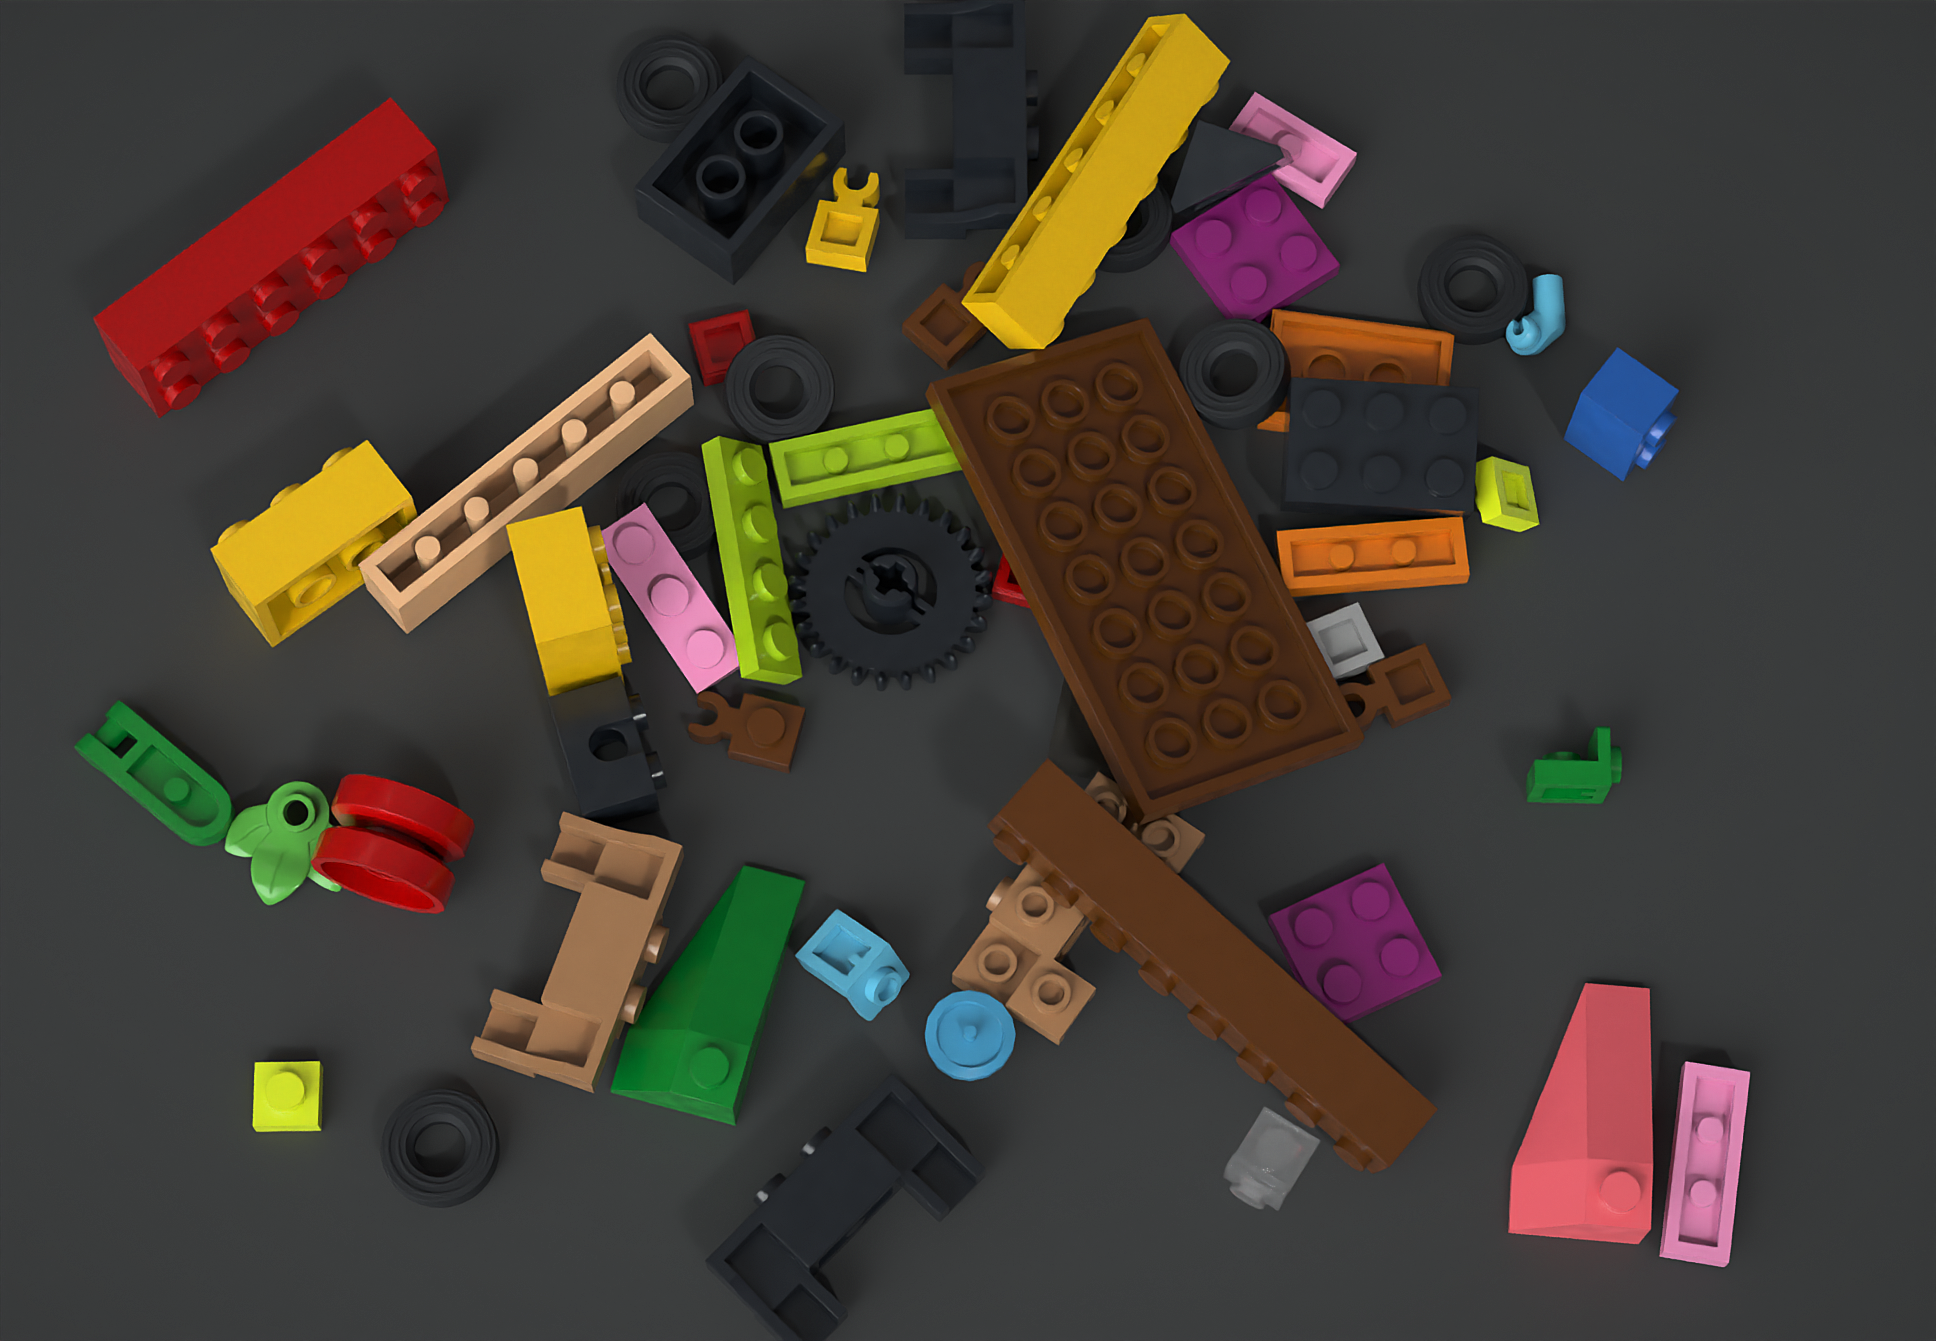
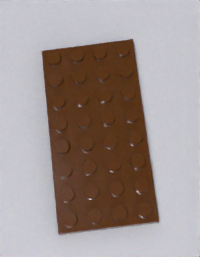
[925,317,1365,826]

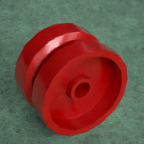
[310,774,476,914]

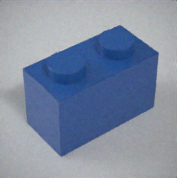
[1563,347,1679,481]

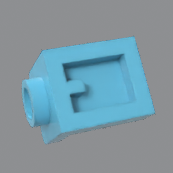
[795,909,910,1021]

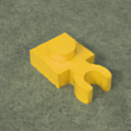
[805,167,880,272]

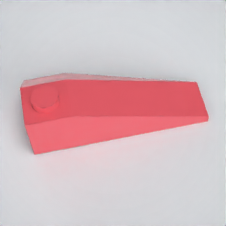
[1508,983,1653,1244]

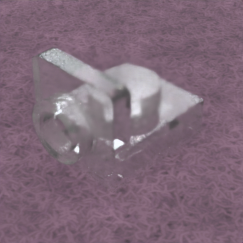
[1223,1106,1320,1211]

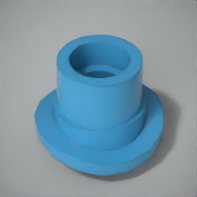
[925,990,1016,1081]

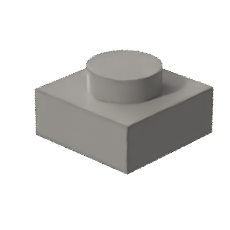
[1306,602,1385,683]

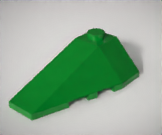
[610,865,806,1126]

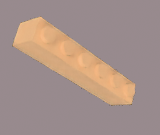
[358,333,694,634]

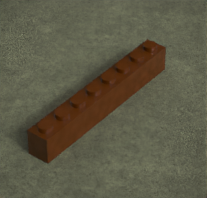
[986,758,1438,1174]

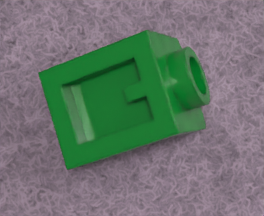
[1526,726,1622,804]

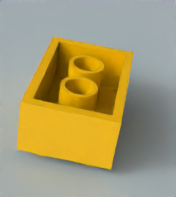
[210,440,418,648]
[506,506,632,697]

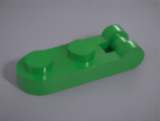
[74,700,236,846]

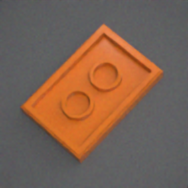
[1257,309,1455,432]

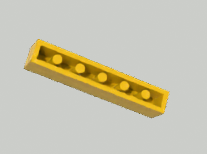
[961,14,1231,349]

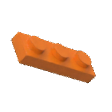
[1275,516,1470,597]

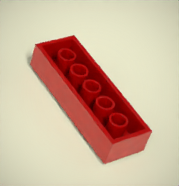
[93,97,450,418]

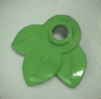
[225,781,343,905]

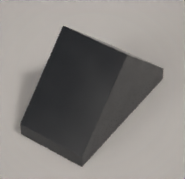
[1171,120,1294,217]

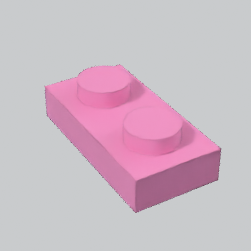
[1228,92,1357,209]

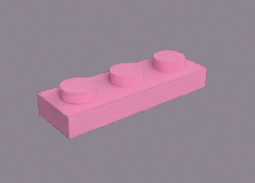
[601,503,740,695]
[1659,1061,1750,1267]

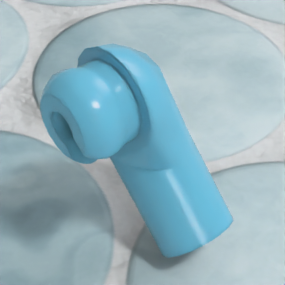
[1505,274,1566,356]

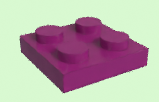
[1170,174,1340,323]
[1268,863,1442,1025]

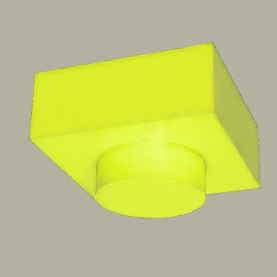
[1475,456,1539,532]
[253,1061,323,1132]

